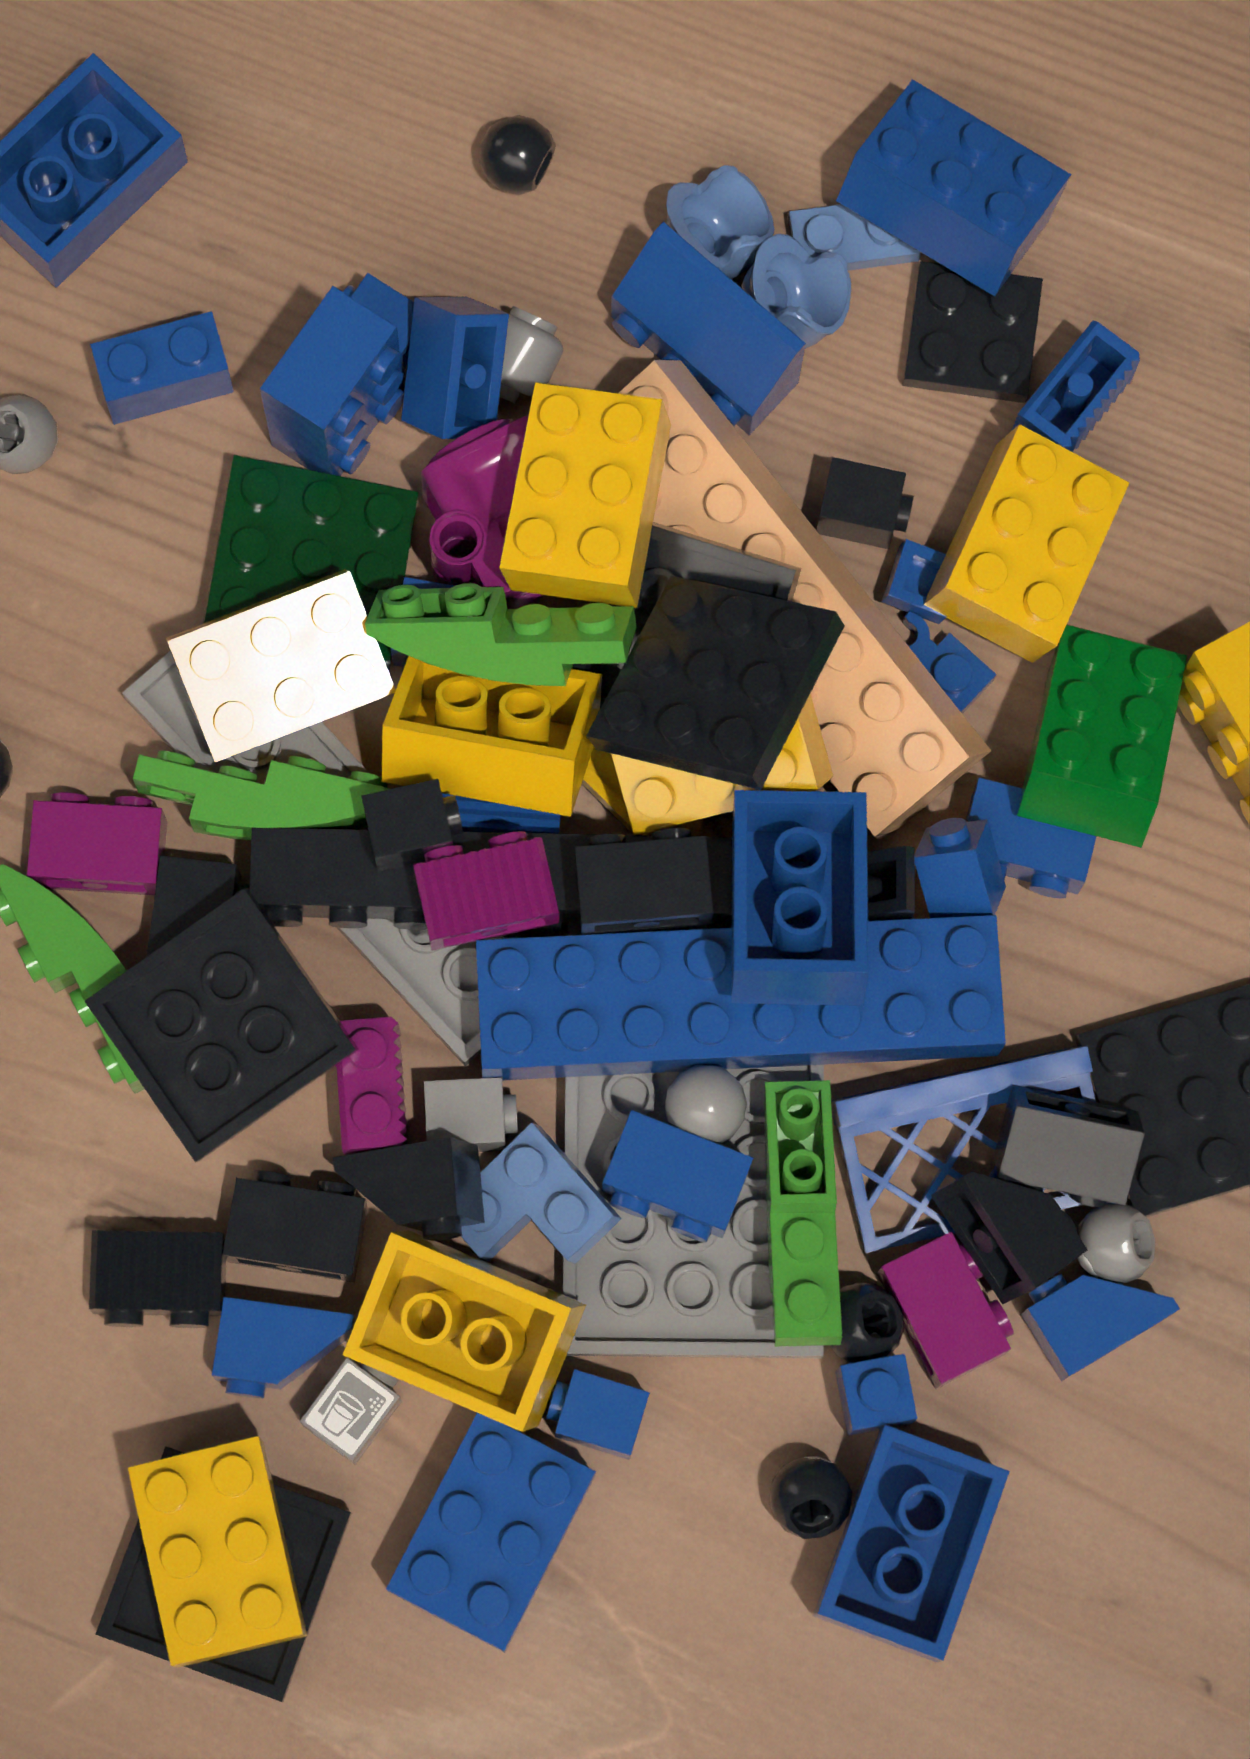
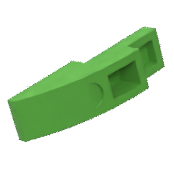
[365,583,637,686]
[133,751,390,840]
[0,864,144,1094]
[764,1080,842,1347]

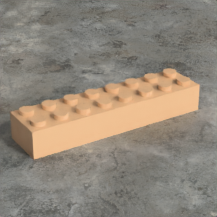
[619,360,991,837]

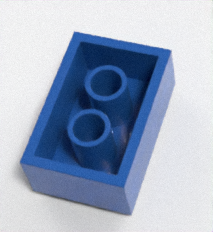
[0,53,188,288]
[836,79,1071,296]
[260,286,404,476]
[731,790,868,1006]
[386,1413,596,1653]
[813,1425,1010,1662]

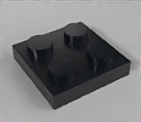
[903,261,1043,403]

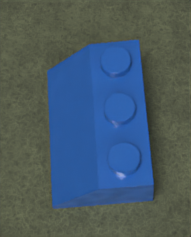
[611,222,806,436]

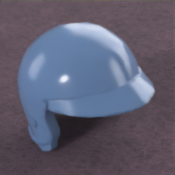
[666,165,775,279]
[741,233,851,349]

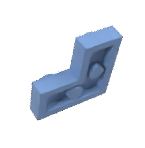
[461,1123,622,1264]

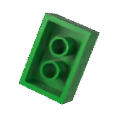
[1017,625,1187,848]

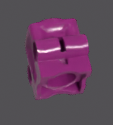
[421,415,546,609]

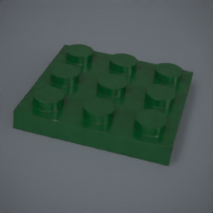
[203,455,419,672]

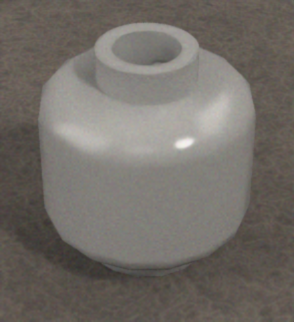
[500,306,563,404]

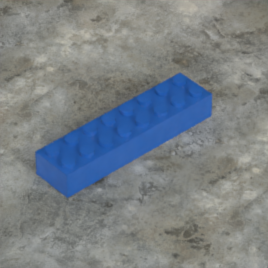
[476,915,1006,1080]

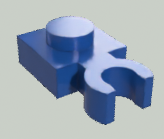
[881,539,946,624]
[903,611,997,714]

